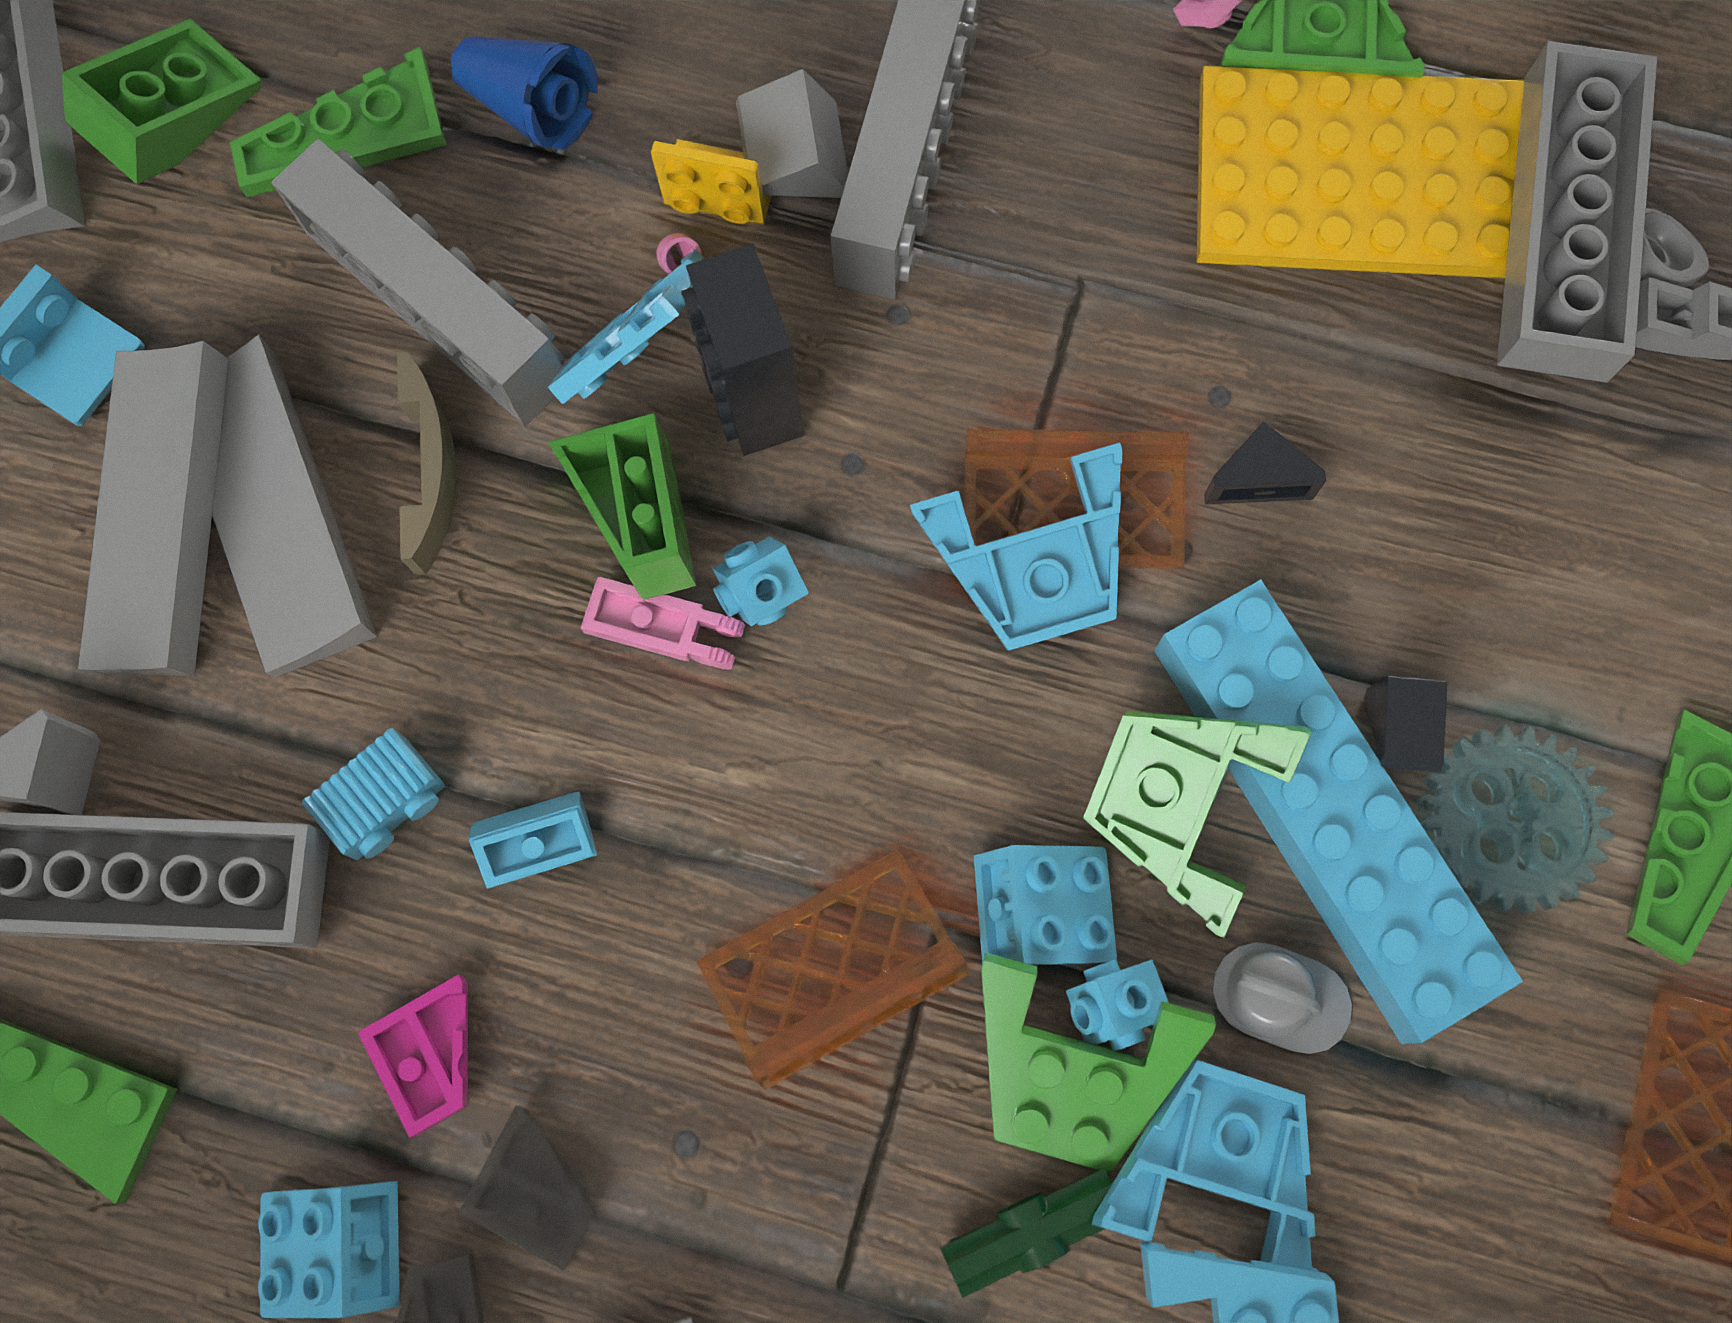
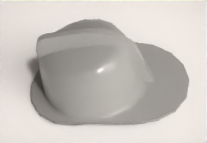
[1213,942,1352,1054]

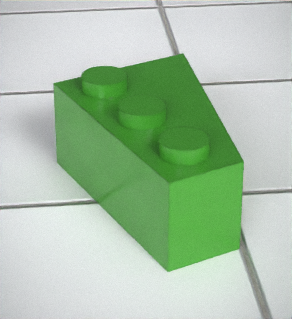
[548,413,696,600]

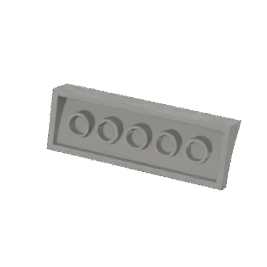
[0,0,86,243]
[212,335,377,678]
[78,341,229,676]

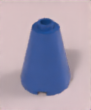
[451,36,598,150]

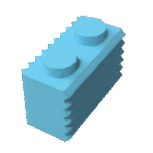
[302,728,446,860]

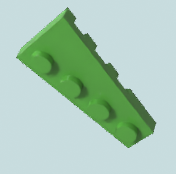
[230,47,447,197]
[1626,709,1732,966]
[0,1018,177,1204]

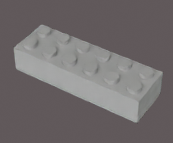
[831,0,979,300]
[1497,41,1657,382]
[271,139,565,427]
[0,812,330,948]

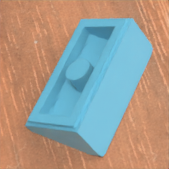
[468,791,597,889]

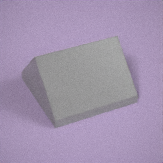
[736,69,848,198]
[0,709,100,815]

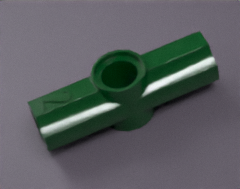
[939,1168,1113,1298]

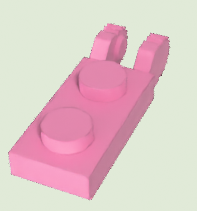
[581,577,745,670]

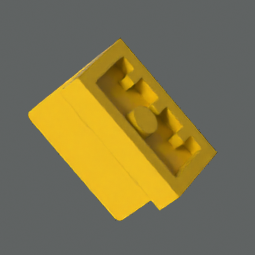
[651,139,772,224]

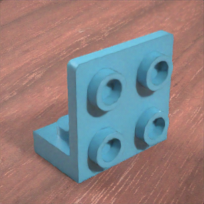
[0,264,145,426]
[973,845,1117,965]
[258,1181,400,1318]

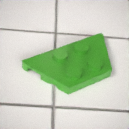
[1221,0,1424,78]

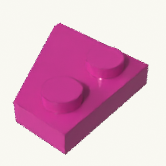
[357,975,468,1138]

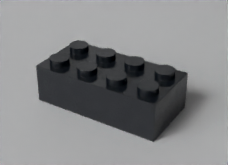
[681,243,804,456]

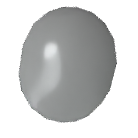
[1640,208,1709,288]

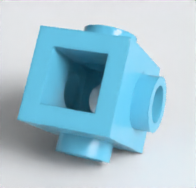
[712,536,809,626]
[1066,959,1169,1051]

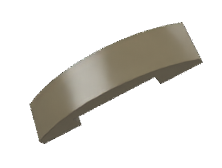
[397,352,456,575]

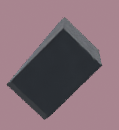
[1204,422,1326,505]
[1364,676,1447,773]

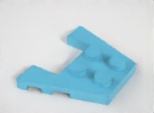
[547,248,704,404]
[910,442,1122,651]
[1092,1060,1318,1271]
[1140,1242,1339,1323]

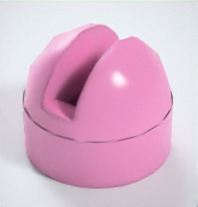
[656,233,702,274]

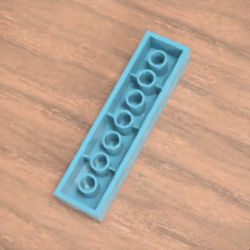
[1154,580,1523,1044]

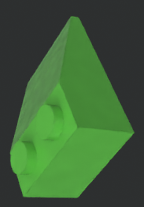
[62,19,261,184]

